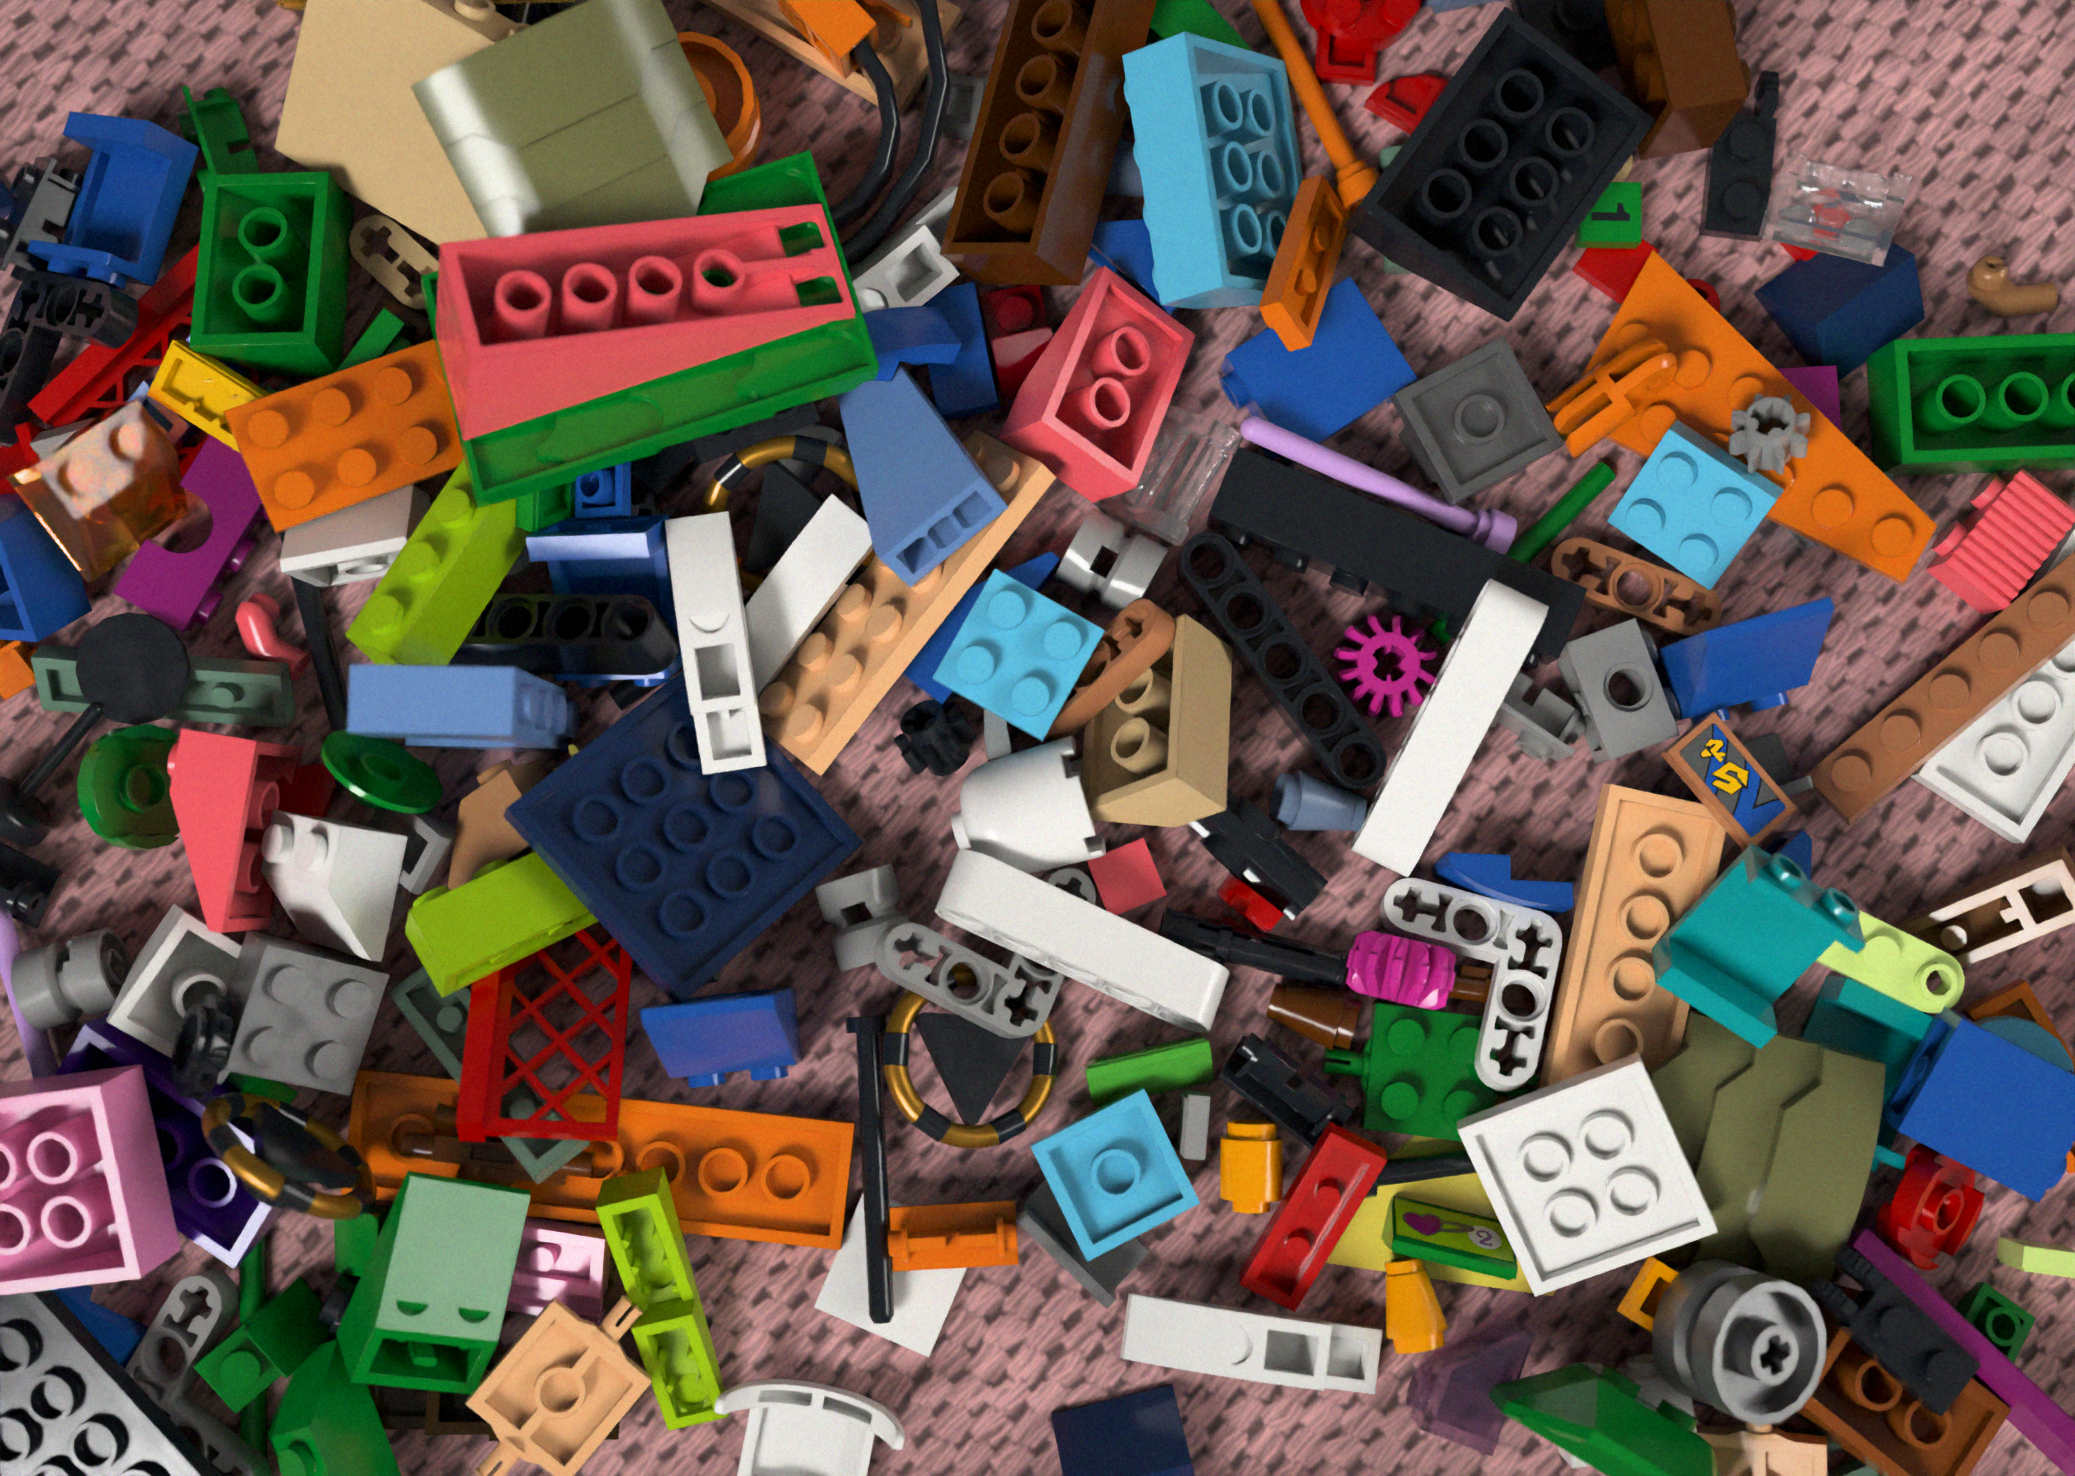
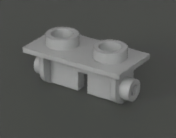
[1489,671,1587,762]

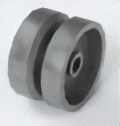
[1652,1259,1826,1426]

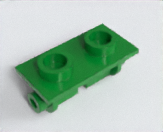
[176,86,261,196]

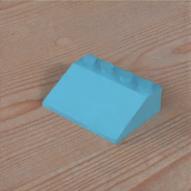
[1122,32,1303,309]

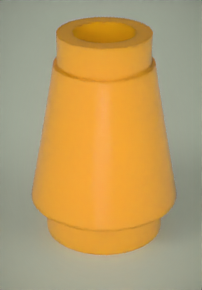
[1384,1256,1449,1354]

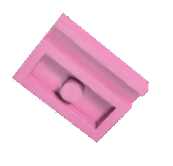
[506,1216,611,1324]

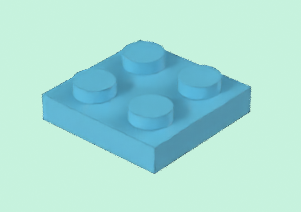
[1607,420,1784,591]
[932,569,1105,742]
[1029,1087,1200,1262]

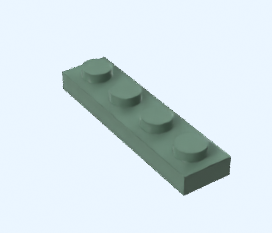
[31,645,295,728]
[387,966,590,1185]

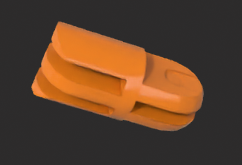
[1543,338,1677,458]

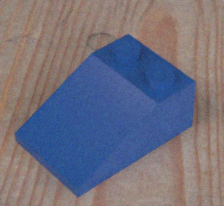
[0,494,92,642]
[1654,597,1834,726]
[640,986,802,1088]

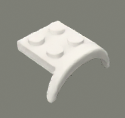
[714,1378,905,1476]

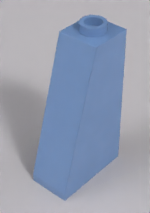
[837,361,1009,588]

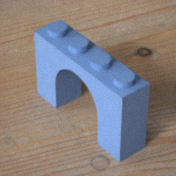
[347,664,580,752]

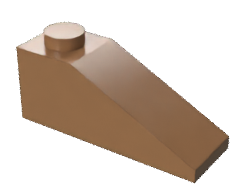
[1893,843,2075,982]

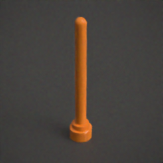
[1250,0,1380,215]

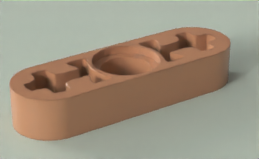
[1545,537,1722,639]
[1045,599,1176,742]

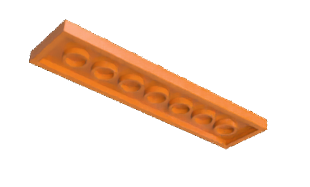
[340,1067,857,1250]

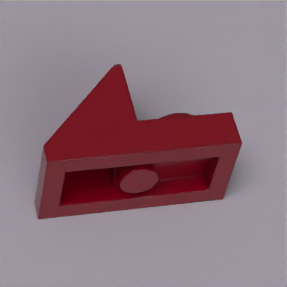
[979,285,1054,417]

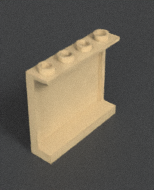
[274,0,531,246]

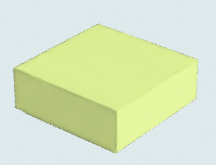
[1997,1236,2075,1278]

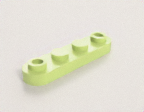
[1815,910,1965,1013]

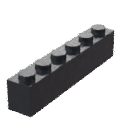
[1206,446,1587,669]

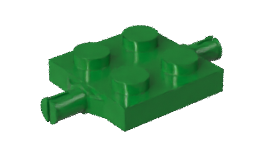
[1322,1003,1538,1142]

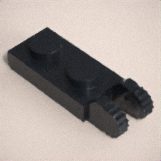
[1699,70,1780,242]
[1809,1246,1981,1416]

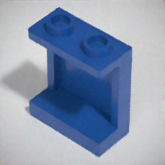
[27,111,199,291]
[1219,276,1418,467]
[526,515,683,688]
[1881,1006,2075,1203]

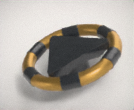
[701,434,875,593]
[883,964,1058,1149]
[202,1092,377,1220]

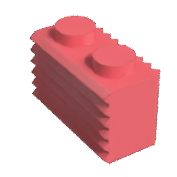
[1926,467,2075,616]

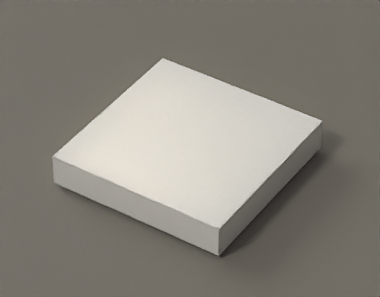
[814,1194,967,1357]

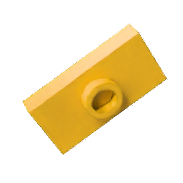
[147,340,272,454]

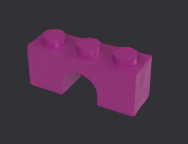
[113,435,270,631]

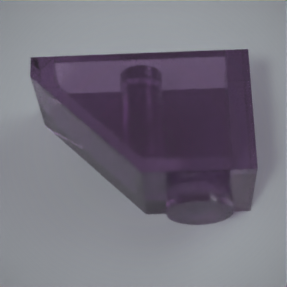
[1406,1318,1535,1456]

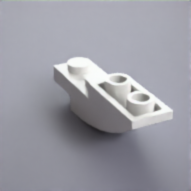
[848,186,959,313]
[665,511,767,775]
[1120,1293,1382,1395]

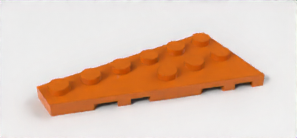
[1581,250,1938,586]

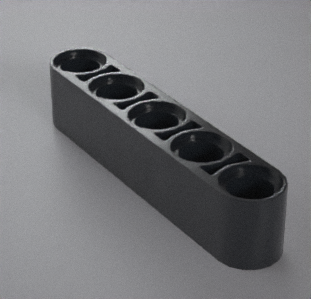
[1176,532,1387,791]
[447,594,679,675]

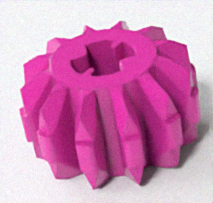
[1332,614,1437,718]
[1346,930,1456,1010]

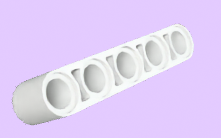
[1350,579,1549,877]
[935,850,1230,1033]

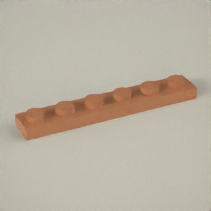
[1805,551,2075,826]

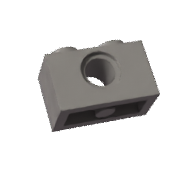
[1556,618,1680,764]

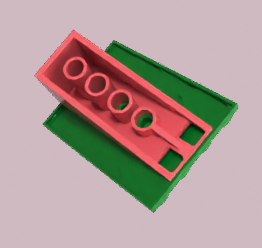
[421,150,880,509]

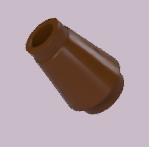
[1266,982,1363,1051]

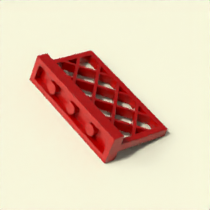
[27,242,293,515]
[455,929,633,1142]

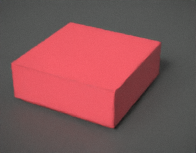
[1086,837,1167,915]

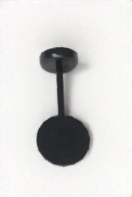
[0,612,191,846]

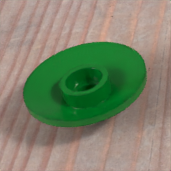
[321,729,442,814]

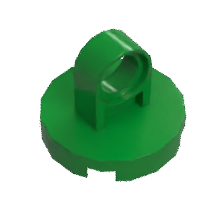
[77,724,180,850]

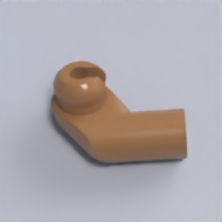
[1966,256,2057,318]

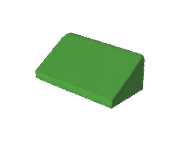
[1084,1034,1214,1107]

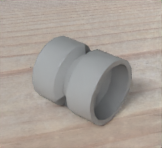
[1055,508,1169,614]
[815,864,914,972]
[11,927,132,1030]

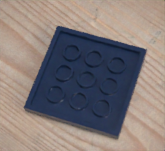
[503,670,864,1005]

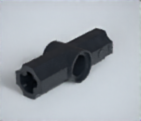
[1187,788,1328,921]

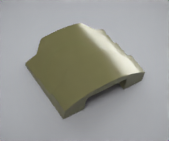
[411,0,734,238]
[1649,1010,1886,1302]

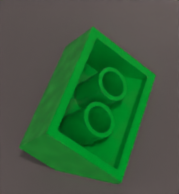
[189,171,354,377]

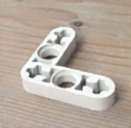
[1379,878,1562,1092]

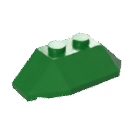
[266,1338,401,1476]
[1488,1363,1720,1476]

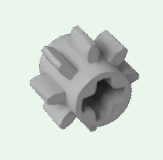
[1729,393,1811,475]

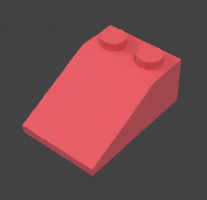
[999,266,1196,503]
[167,728,303,933]

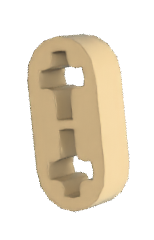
[349,215,439,316]

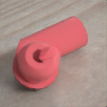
[235,593,311,681]

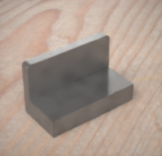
[1016,1176,1150,1309]

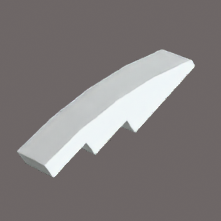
[744,494,873,702]

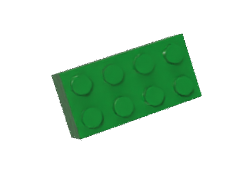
[1866,333,2075,477]

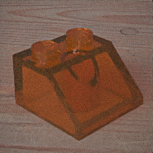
[6,398,189,583]

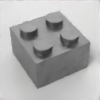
[224,930,390,1096]

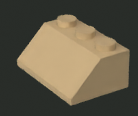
[1081,614,1233,828]

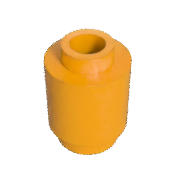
[1220,1119,1283,1213]

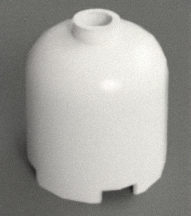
[951,736,1106,874]

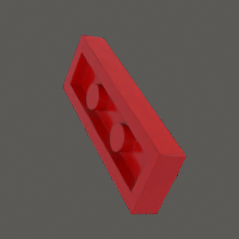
[1239,1121,1387,1312]

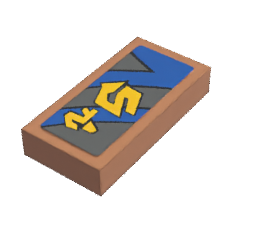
[1660,712,1797,850]

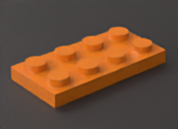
[224,339,464,534]

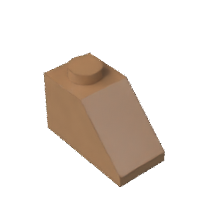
[448,759,548,891]

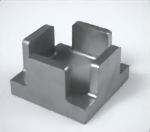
[1391,335,1564,507]

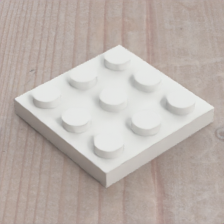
[1457,1052,1718,1297]

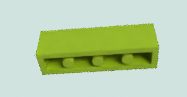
[345,458,532,666]
[405,848,598,998]

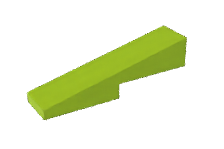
[595,1166,729,1431]

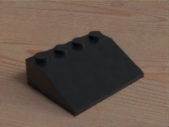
[1344,6,1656,322]

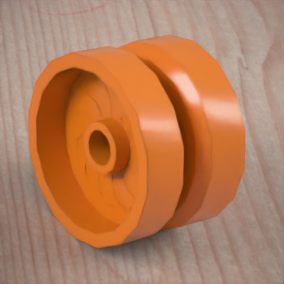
[677,31,764,184]

